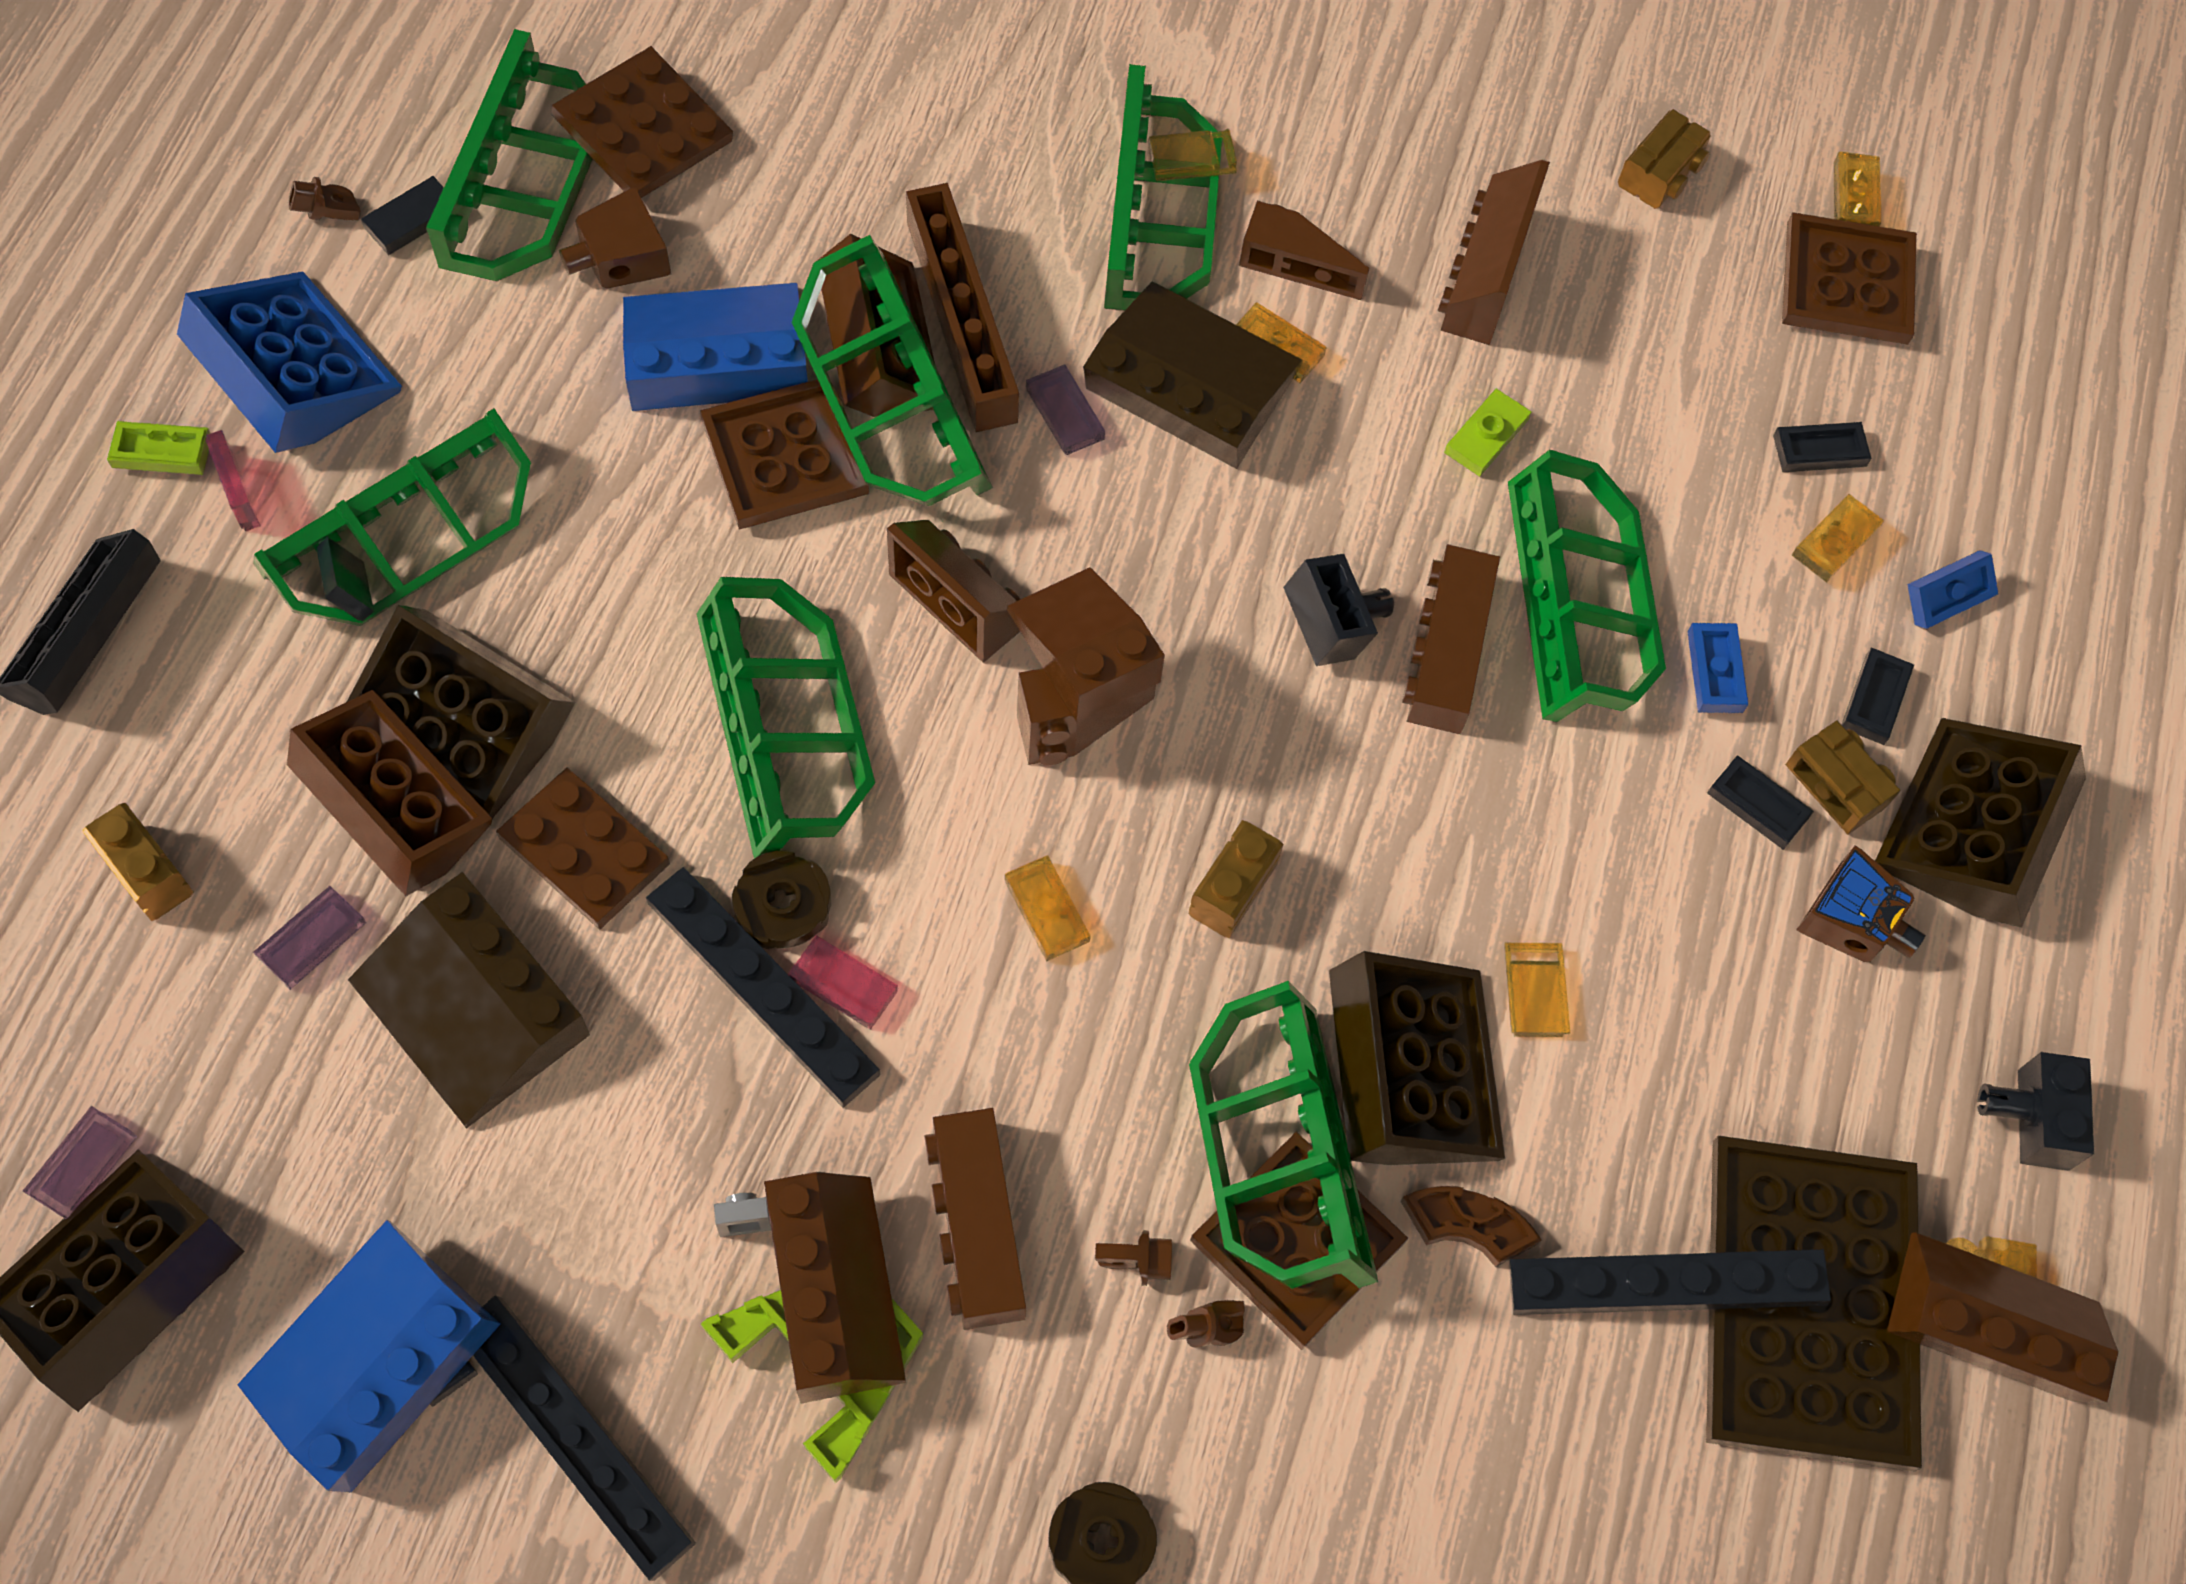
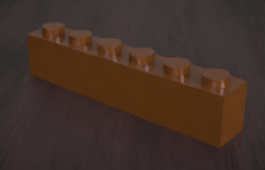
[906,183,1019,432]

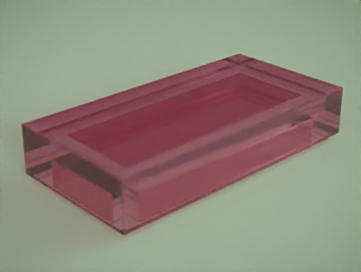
[205,430,261,531]
[788,935,898,1030]

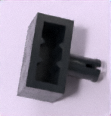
[1283,554,1394,666]
[1977,1052,2094,1171]

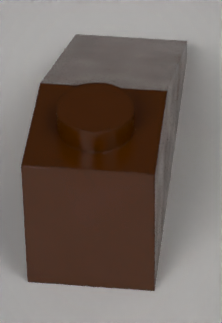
[1239,200,1370,300]

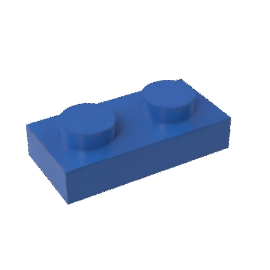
[1907,550,1998,629]
[1687,623,1748,713]

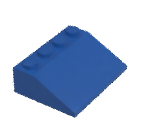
[177,271,402,453]
[623,283,808,411]
[237,1220,500,1493]

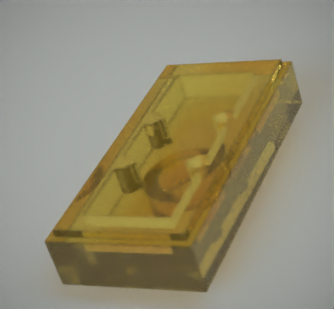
[1236,302,1327,384]
[1792,494,1884,583]
[1004,855,1091,962]

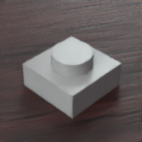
[714,1193,771,1237]

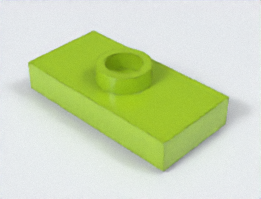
[1444,388,1532,477]
[107,421,213,475]

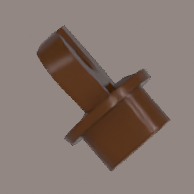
[289,177,361,221]
[1095,1230,1172,1286]
[1167,1300,1245,1348]

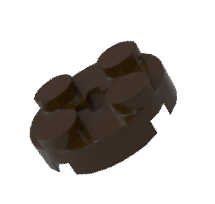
[732,851,831,949]
[1048,1482,1157,1584]

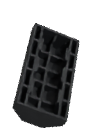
[0,529,161,715]

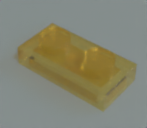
[1833,152,1882,226]

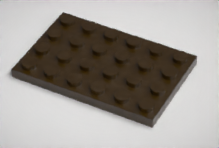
[1706,1136,1922,1472]

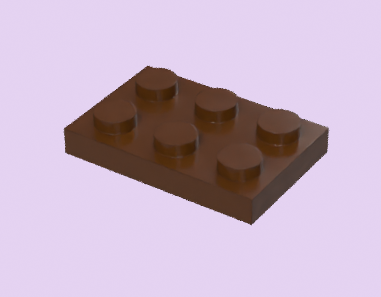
[496,767,670,930]

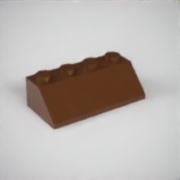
[1438,160,1550,346]
[817,234,935,418]
[287,690,492,897]
[764,1172,906,1404]
[1887,1232,2119,1403]

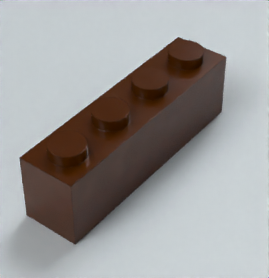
[1402,544,1500,735]
[924,1108,1026,1330]

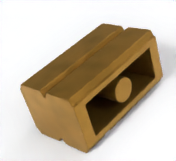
[1618,109,1711,209]
[1785,720,1901,835]
[82,802,194,921]
[1188,820,1284,938]

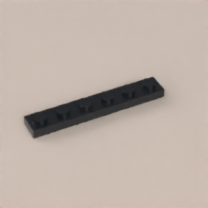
[646,867,880,1108]
[1509,1249,1831,1315]
[473,1295,696,1581]

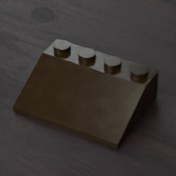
[1083,281,1303,469]
[347,605,576,819]
[1875,718,2086,928]
[348,872,590,1129]
[1329,951,1505,1165]
[0,1149,245,1412]

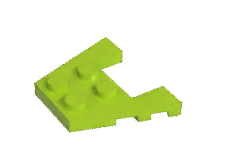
[701,1290,923,1483]

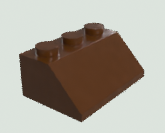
[887,520,1020,663]

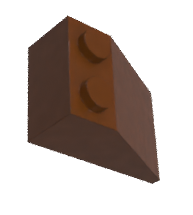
[1007,567,1165,723]
[1017,668,1156,765]

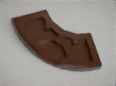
[1401,1186,1542,1267]

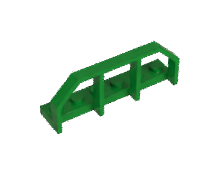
[426,29,593,282]
[1104,64,1222,310]
[792,235,993,506]
[253,408,531,626]
[1508,449,1666,722]
[696,577,876,859]
[1189,981,1378,1289]

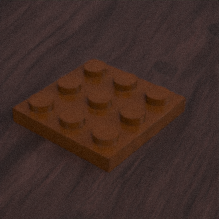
[552,46,733,198]
[1782,212,1917,345]
[700,379,869,530]
[1190,1131,1408,1350]

